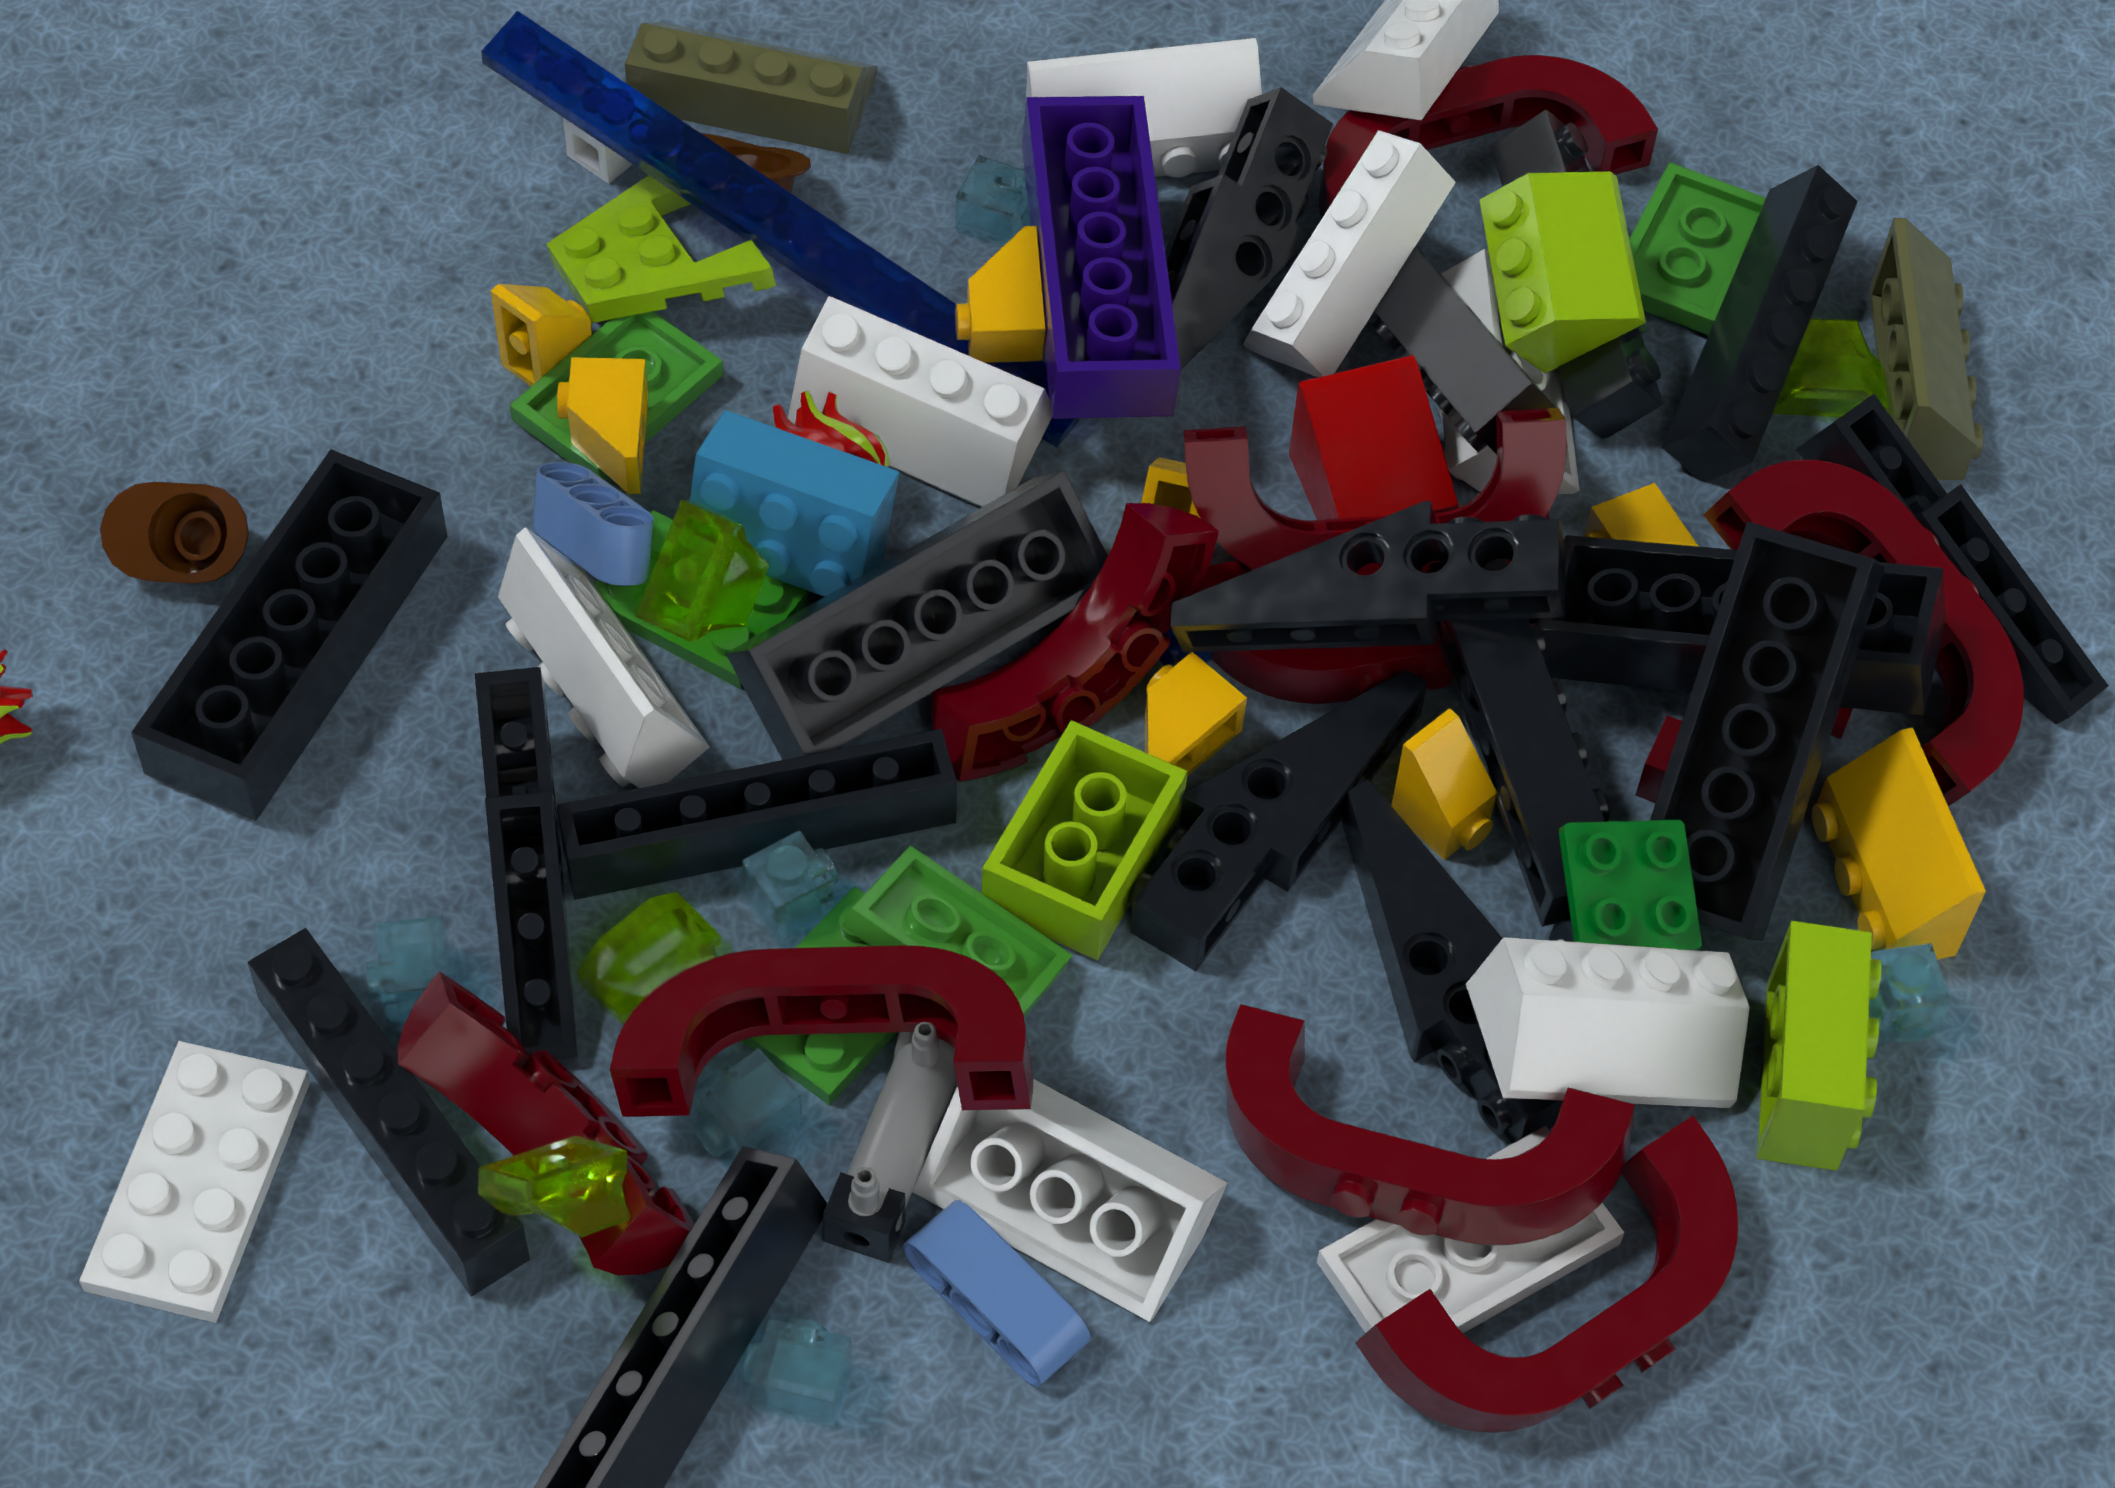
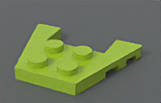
[546,156,776,323]

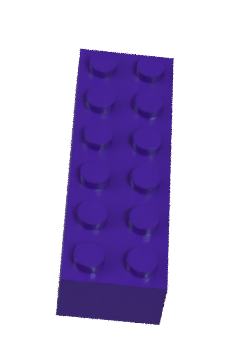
[1022,96,1181,419]

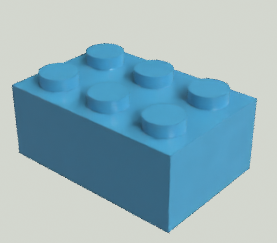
[684,410,900,597]

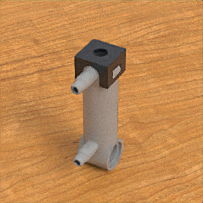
[823,1022,957,1263]

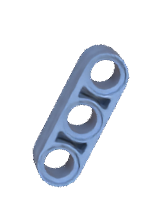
[532,462,654,586]
[902,1200,1091,1387]

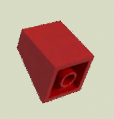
[1289,355,1459,520]

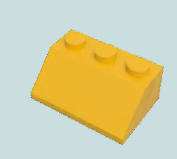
[1812,727,1986,971]

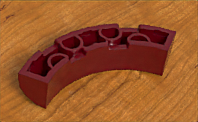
[931,503,1219,782]
[397,971,694,1276]

